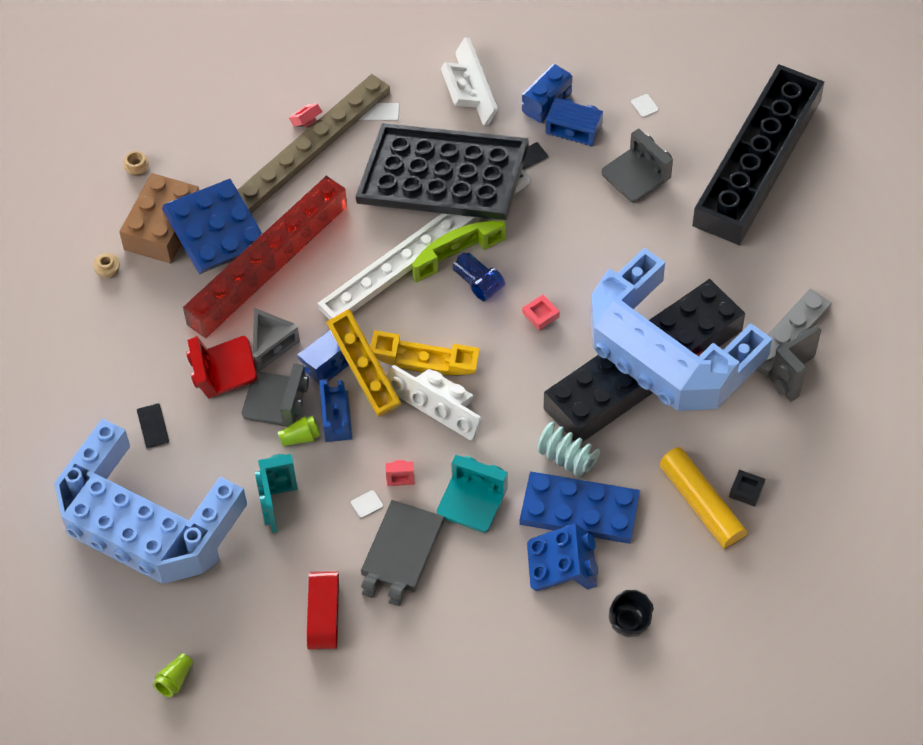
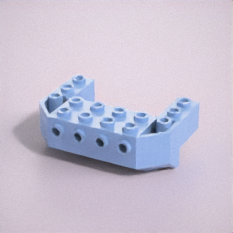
[590,248,772,411]
[54,418,247,584]

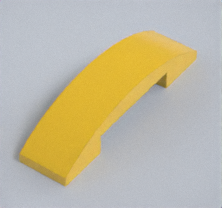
[370,330,480,375]

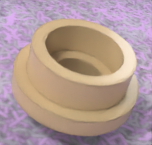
[123,151,149,175]
[93,253,120,278]

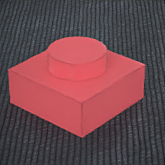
[289,103,322,127]
[522,294,560,331]
[385,460,415,486]

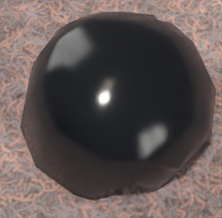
[609,590,654,637]

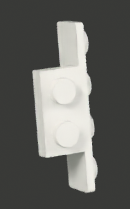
[441,37,498,126]
[387,365,482,440]

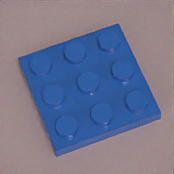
[162,178,268,274]

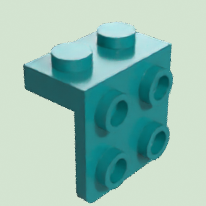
[255,454,298,533]
[437,454,508,533]

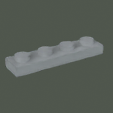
[756,289,832,377]

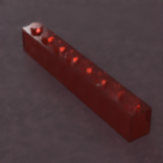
[183,175,347,339]

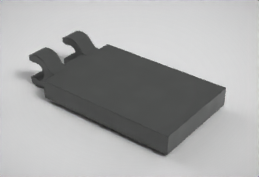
[361,500,444,607]

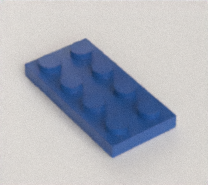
[519,471,640,544]

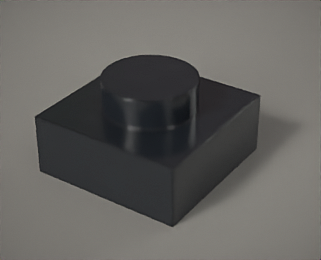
[729,469,766,507]

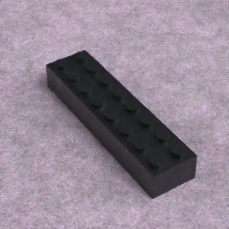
[692,64,825,246]
[544,278,745,442]

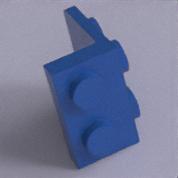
[527,523,598,591]

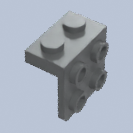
[601,128,673,203]
[770,325,822,402]
[242,363,309,427]

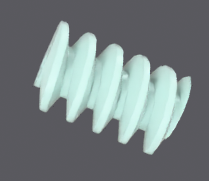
[537,421,600,478]

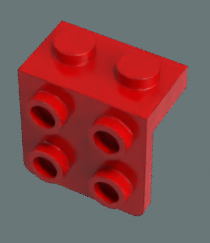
[186,336,257,399]

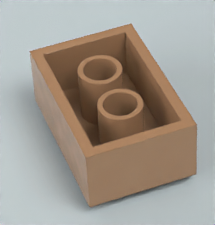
[119,173,199,264]

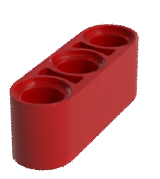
[307,571,339,650]

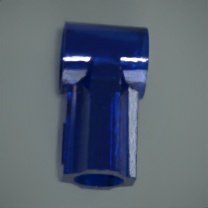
[453,253,505,302]

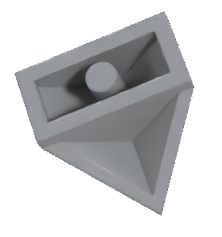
[253,308,300,372]

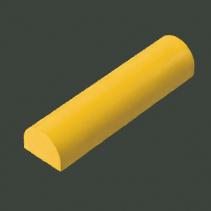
[326,309,402,417]
[659,447,747,549]

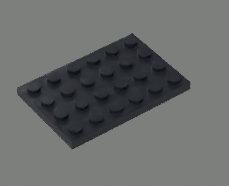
[355,123,529,220]

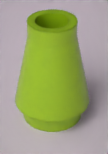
[278,416,321,447]
[153,653,193,697]

